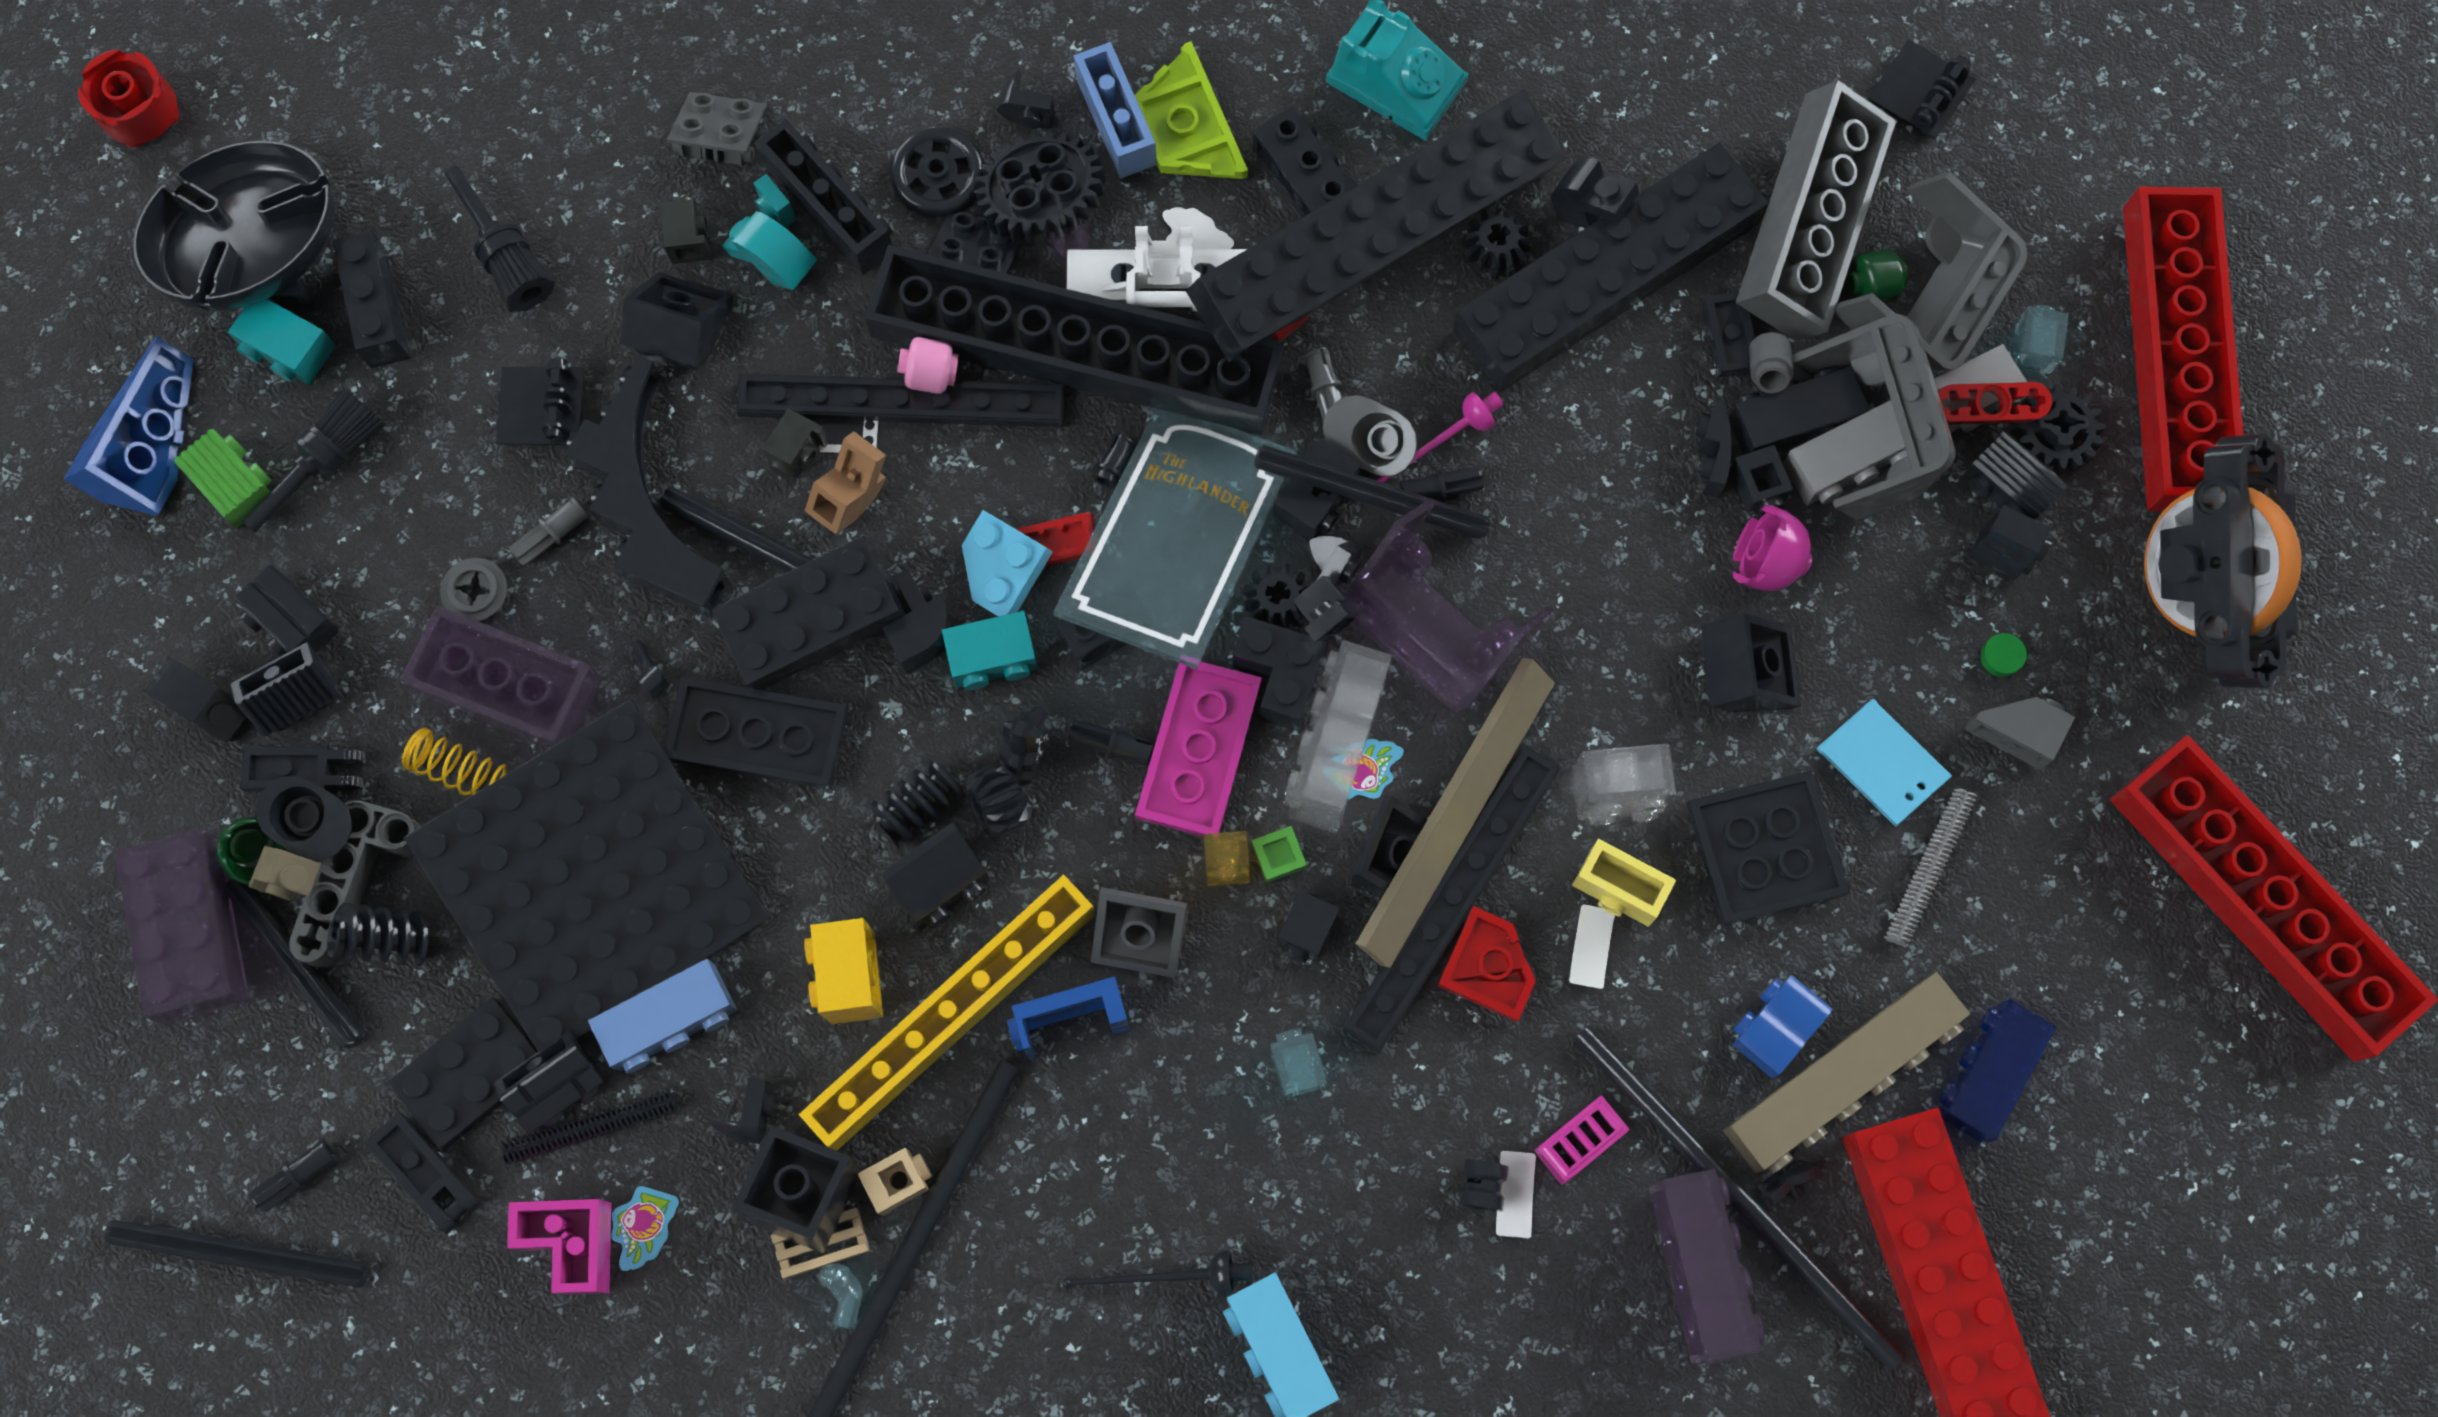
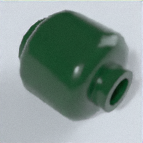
[1844,249,1909,303]

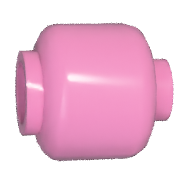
[897,337,959,394]

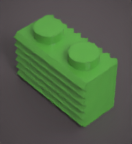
[174,429,272,529]

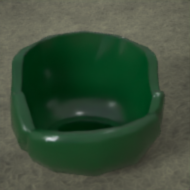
[216,816,285,886]

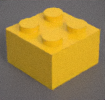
[804,918,883,1024]

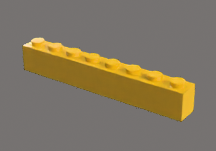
[799,875,1096,1151]

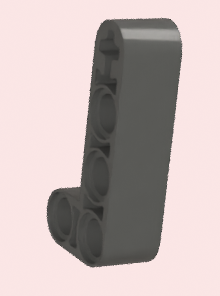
[289,800,422,969]

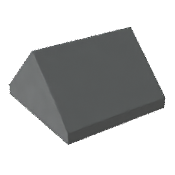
[1091,887,1188,978]

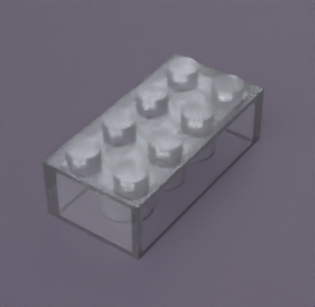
[1284,640,1392,834]

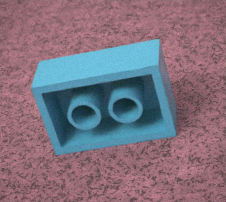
[1223,1272,1339,1417]

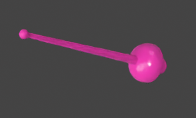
[1376,392,1503,483]

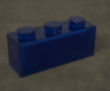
[1938,999,2057,1144]

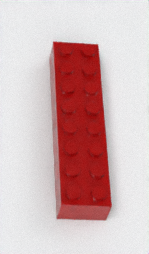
[2123,187,2244,512]
[2109,735,2438,1062]
[1842,1107,2050,1417]

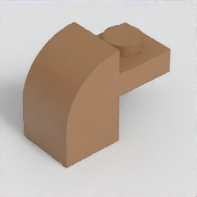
[805,432,886,535]

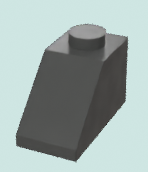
[1964,697,2075,770]

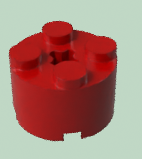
[78,50,179,148]

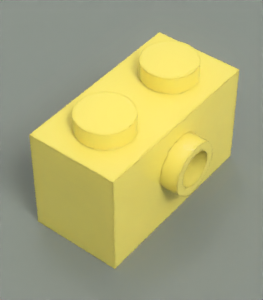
[1572,838,1676,927]

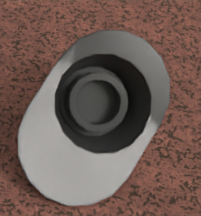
[1323,395,1417,477]

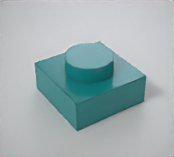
[754,174,796,228]

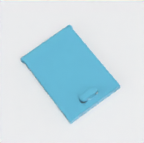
[1817,699,1952,827]

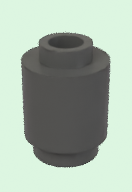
[1749,332,1793,393]

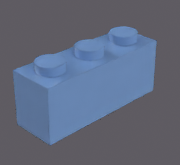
[1073,42,1157,179]
[588,959,738,1073]

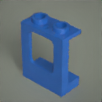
[1007,977,1130,1060]

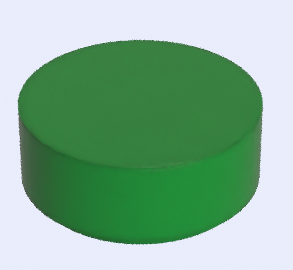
[1980,633,2027,677]

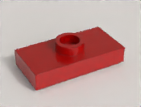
[1016,512,1098,567]

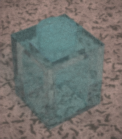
[2011,305,2069,374]
[1270,1028,1327,1100]

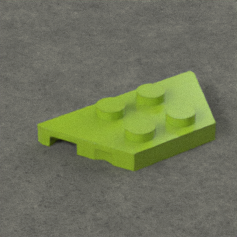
[1134,41,1248,179]

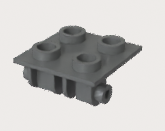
[667,92,767,166]

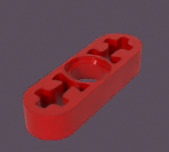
[1937,382,2052,425]

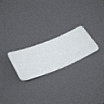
[1569,904,1615,989]
[1496,1151,1536,1238]

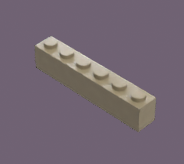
[1723,972,1970,1174]

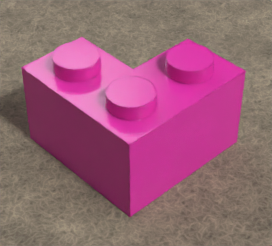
[507,1199,612,1295]

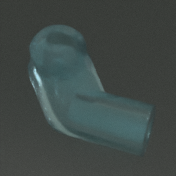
[819,1263,863,1329]

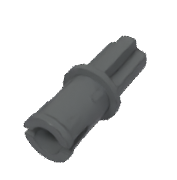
[1304,349,1343,423]
[510,497,589,566]

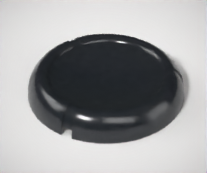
[133,140,334,310]

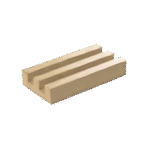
[771,1208,870,1279]

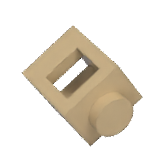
[858,1148,932,1216]

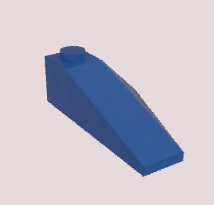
[64,336,194,516]

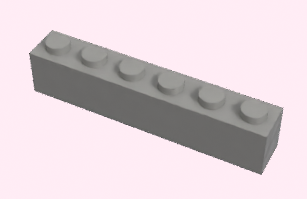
[1782,344,2027,506]

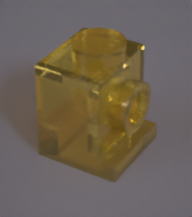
[1204,831,1250,886]

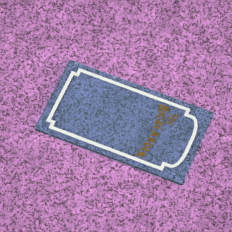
[1053,408,1297,669]

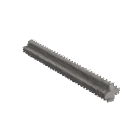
[1884,789,1977,947]

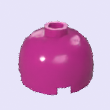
[1733,505,1812,591]

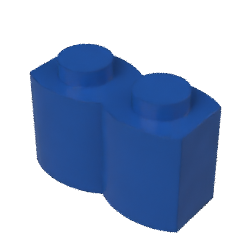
[1731,975,1833,1079]

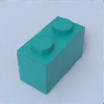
[227,299,336,385]
[942,611,1038,690]

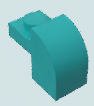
[722,211,817,290]

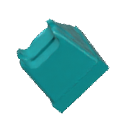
[1326,0,1469,141]

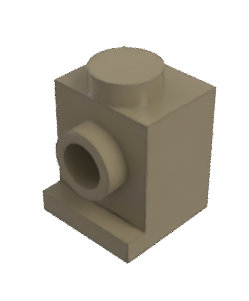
[248,846,321,901]

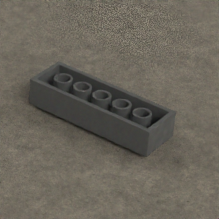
[1736,80,1896,341]

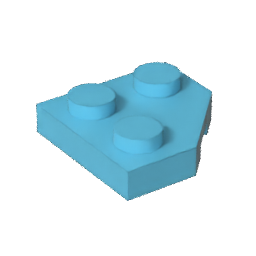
[962,510,1053,616]

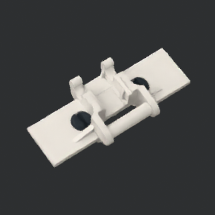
[1067,226,1247,312]

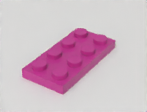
[1135,656,1262,841]

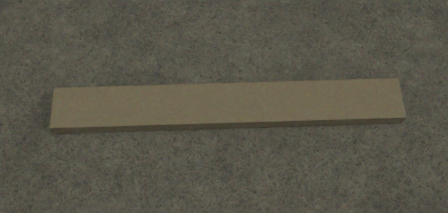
[1355,658,1555,968]

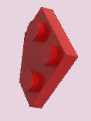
[1438,906,1536,1023]

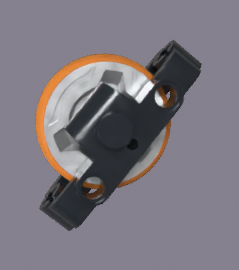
[2144,434,2302,688]

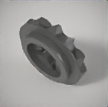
[440,558,509,624]

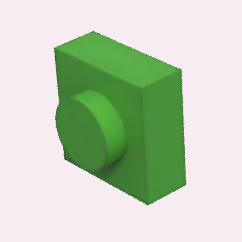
[1251,826,1307,883]

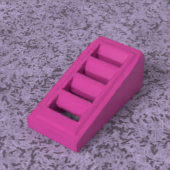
[1533,1095,1630,1185]

